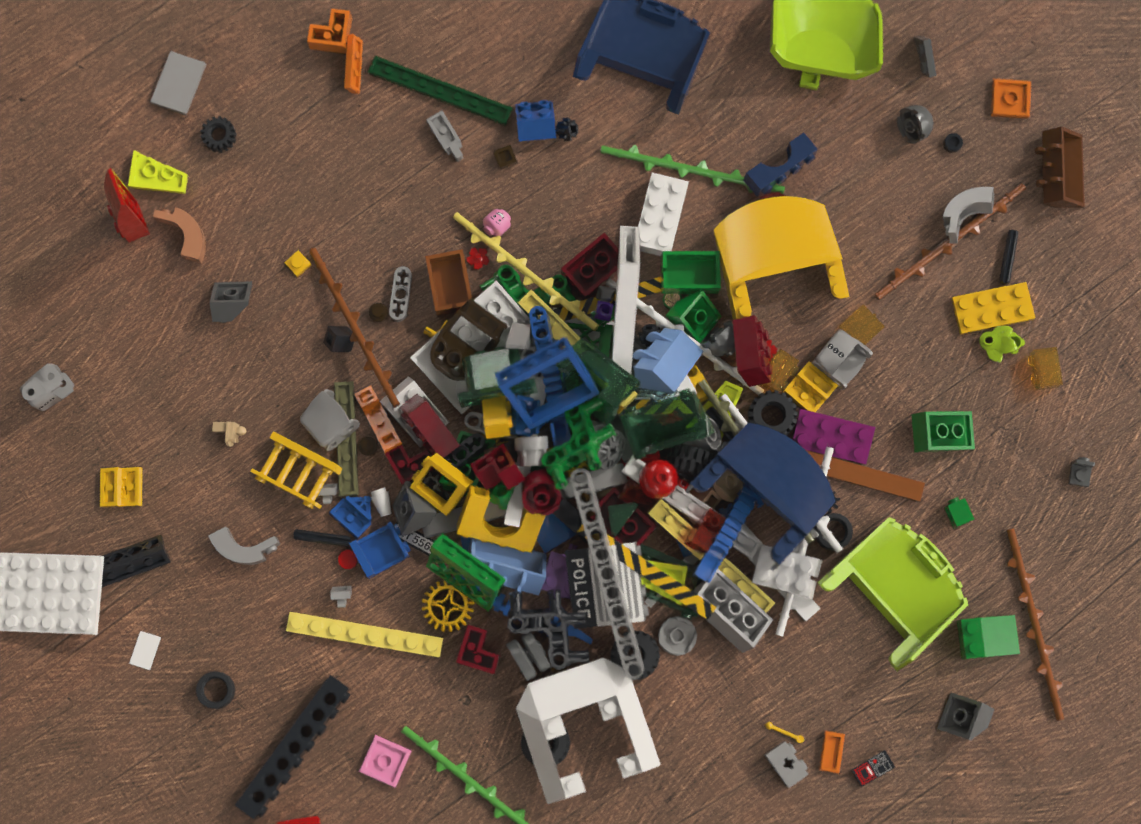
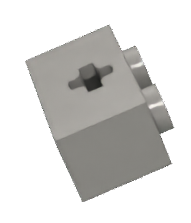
[764,741,808,788]

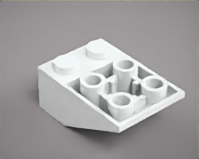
[380,376,449,448]

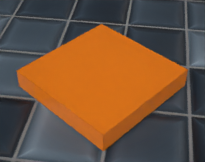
[991,79,1031,119]

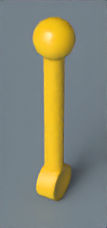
[765,722,804,743]

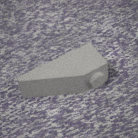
[506,319,533,349]

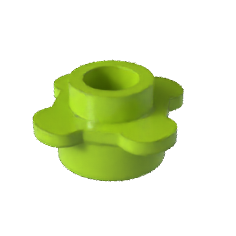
[1009,332,1025,355]

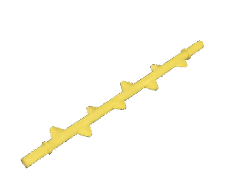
[453,212,599,331]

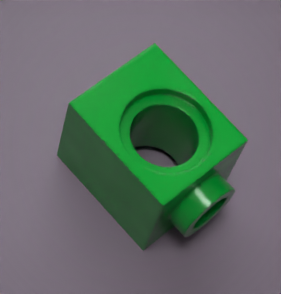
[944,497,974,529]

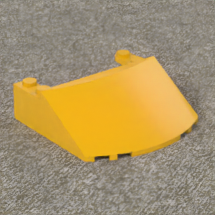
[713,196,849,320]

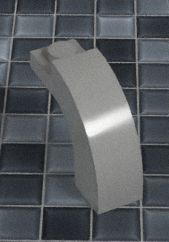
[943,187,994,244]
[208,527,281,565]

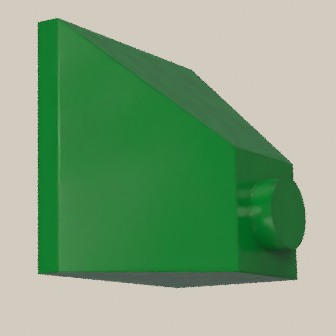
[666,290,722,343]

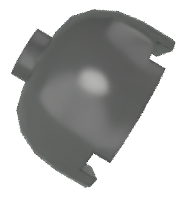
[897,105,934,144]
[701,321,735,357]

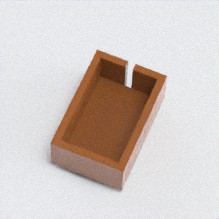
[425,249,472,316]

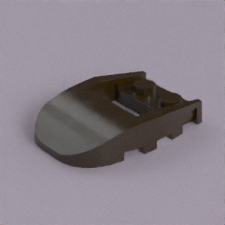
[430,298,508,381]

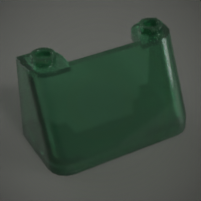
[620,388,715,460]

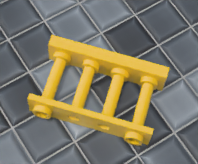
[250,431,343,509]

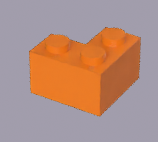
[307,9,352,54]

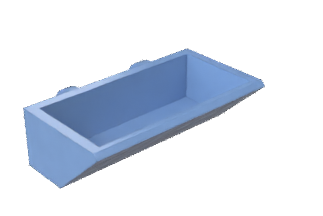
[632,328,704,394]
[468,538,546,596]

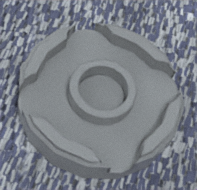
[658,616,697,656]

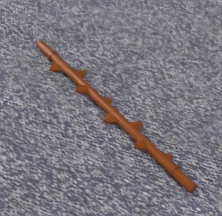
[875,183,1026,300]
[309,248,400,408]
[1007,528,1064,721]

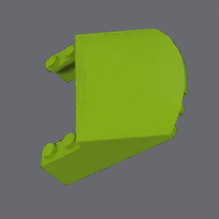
[817,517,968,672]

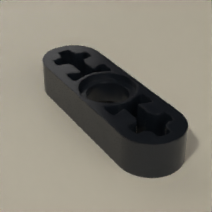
[440,433,487,477]

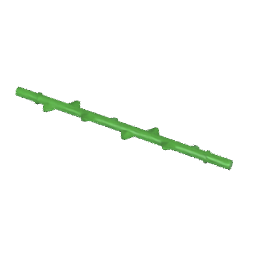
[600,145,785,194]
[401,726,529,824]

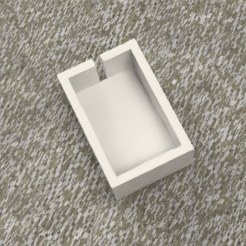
[752,545,822,599]

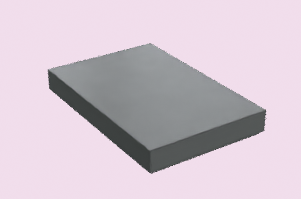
[150,51,206,115]

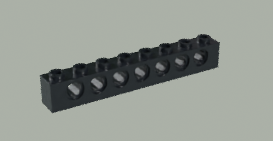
[235,675,351,819]

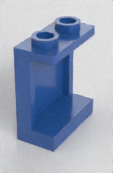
[349,521,411,579]

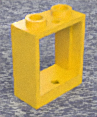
[410,453,473,516]

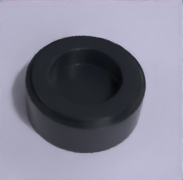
[943,133,963,153]

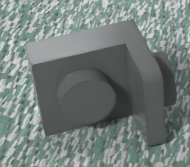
[1068,457,1095,487]

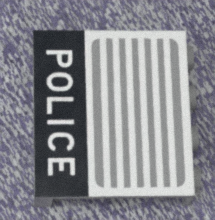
[565,541,649,629]

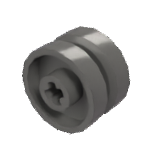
[506,631,551,681]

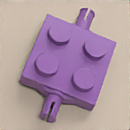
[541,544,578,599]

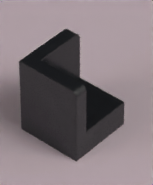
[323,326,354,352]

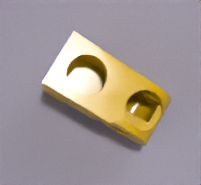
[687,365,711,405]

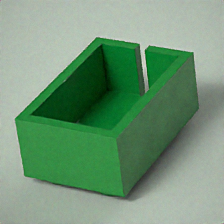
[660,251,721,294]

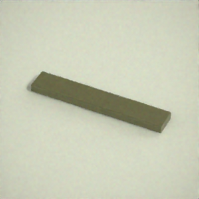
[334,381,359,497]

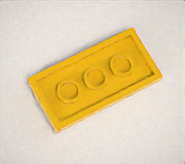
[951,282,1035,335]

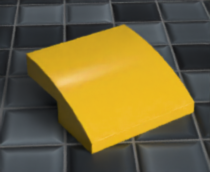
[782,361,839,412]
[100,467,142,507]

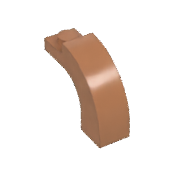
[153,207,206,264]

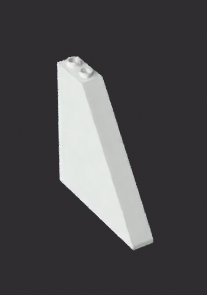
[611,226,640,377]

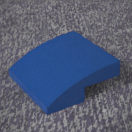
[537,513,576,553]

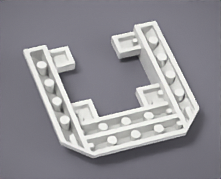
[516,658,660,804]

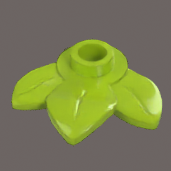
[979,326,1017,363]

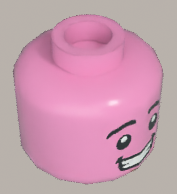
[483,209,511,237]

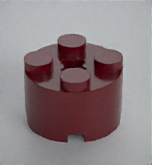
[521,468,561,516]

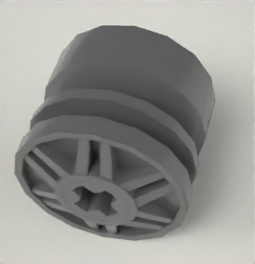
[585,420,625,470]

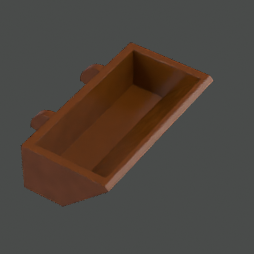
[1035,126,1085,208]

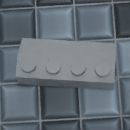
[693,569,773,653]

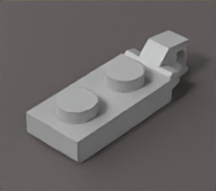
[426,111,464,162]

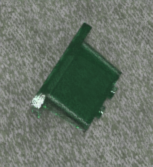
[555,338,640,426]
[457,347,538,408]

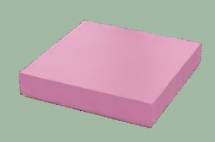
[359,735,411,787]

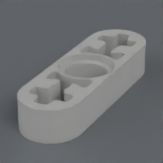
[389,266,412,322]

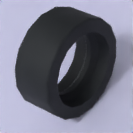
[815,513,853,551]
[196,671,235,709]

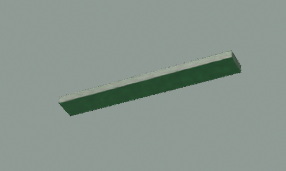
[368,56,513,126]

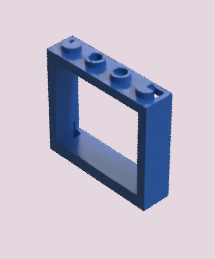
[495,337,599,430]

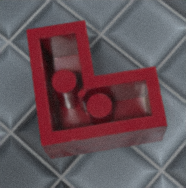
[384,444,436,485]
[470,444,525,490]
[456,625,500,675]

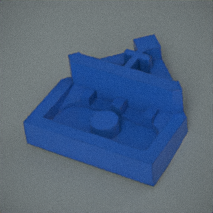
[511,395,550,437]
[329,496,371,540]

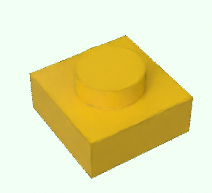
[284,250,312,277]

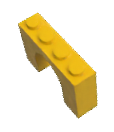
[456,485,545,553]

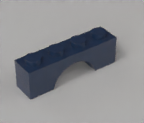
[743,133,818,197]

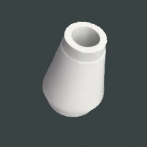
[370,487,392,517]

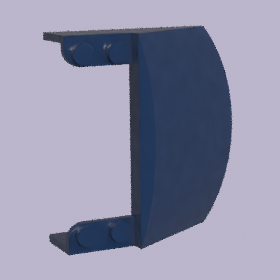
[573,0,710,115]
[685,423,835,571]

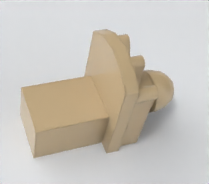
[212,422,246,447]

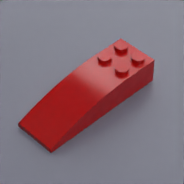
[104,168,150,242]

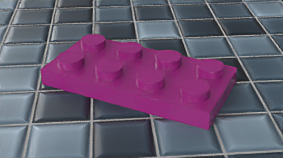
[792,409,876,464]

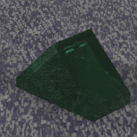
[607,502,638,538]

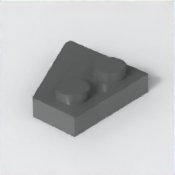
[914,35,937,78]

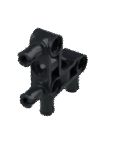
[507,589,589,669]

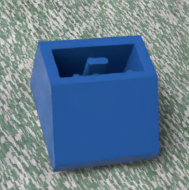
[515,100,556,141]

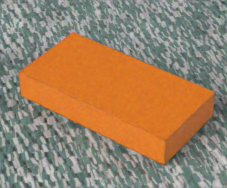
[819,731,845,773]

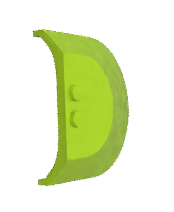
[770,0,883,80]

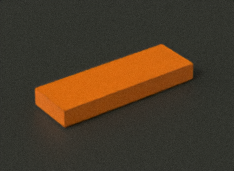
[344,34,363,94]

